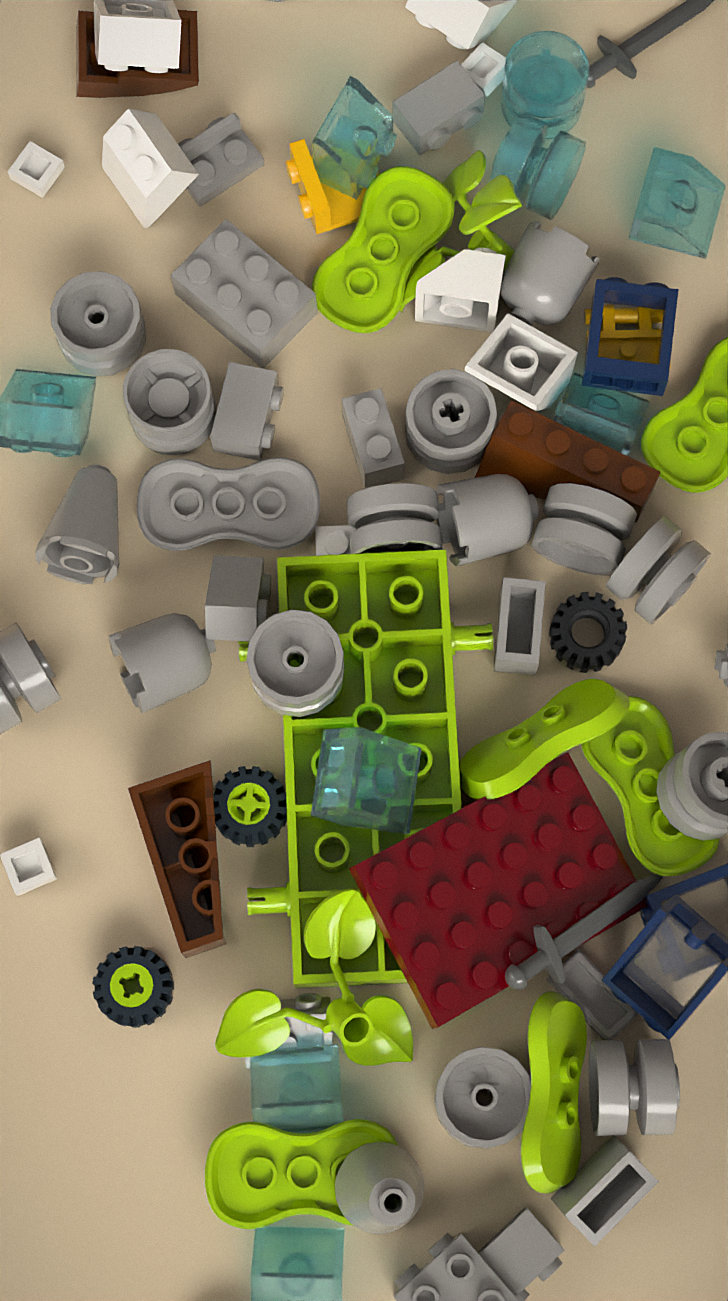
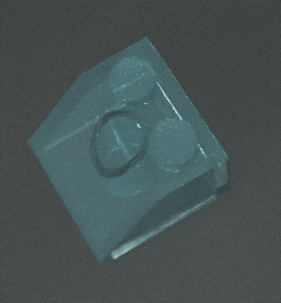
[312,76,397,200]
[629,147,726,259]
[0,369,96,457]
[311,727,422,834]

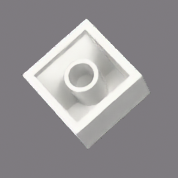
[94,0,181,73]
[405,0,517,49]
[102,109,199,228]
[415,248,505,333]
[465,313,578,411]

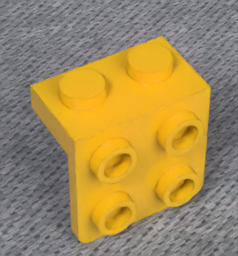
[285,139,379,235]

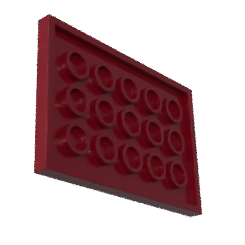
[348,752,647,1029]

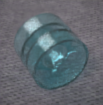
[501,31,589,140]
[489,113,587,220]

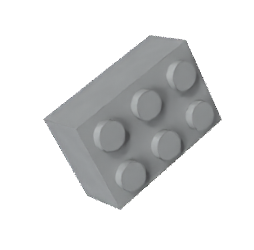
[171,219,317,369]

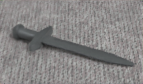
[576,0,714,88]
[505,874,663,990]

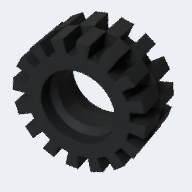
[549,592,627,673]

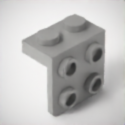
[393,1233,518,1301]

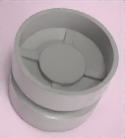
[123,349,216,455]
[0,622,61,735]
[589,1039,680,1136]

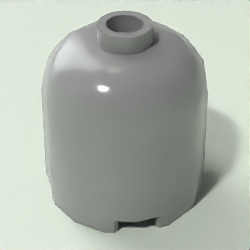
[500,221,600,326]
[436,474,539,566]
[109,613,216,714]

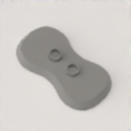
[137,457,320,551]

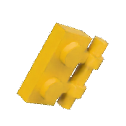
[584,304,671,370]

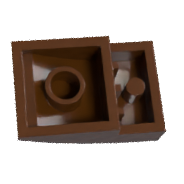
[76,10,199,98]

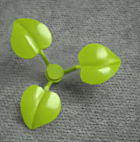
[399,150,522,313]
[215,888,413,1066]

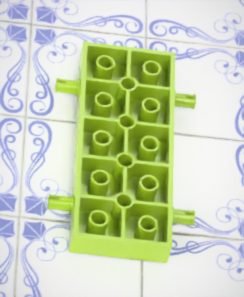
[238,550,493,989]

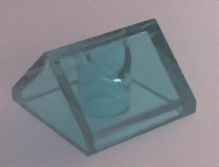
[554,373,650,456]
[250,1044,344,1133]
[251,1226,345,1301]

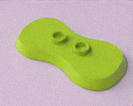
[312,166,454,333]
[641,337,728,493]
[459,679,630,800]
[581,696,719,876]
[521,991,587,1194]
[205,1119,398,1229]

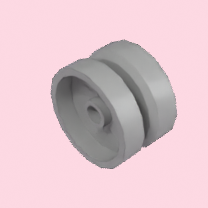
[50,271,146,376]
[405,369,497,474]
[346,483,443,554]
[531,483,637,575]
[606,516,711,624]
[246,610,345,717]
[656,732,728,841]
[434,1047,531,1149]

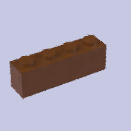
[474,400,661,522]
[128,760,227,958]

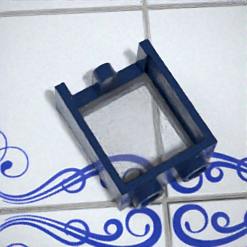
[601,894,728,1040]

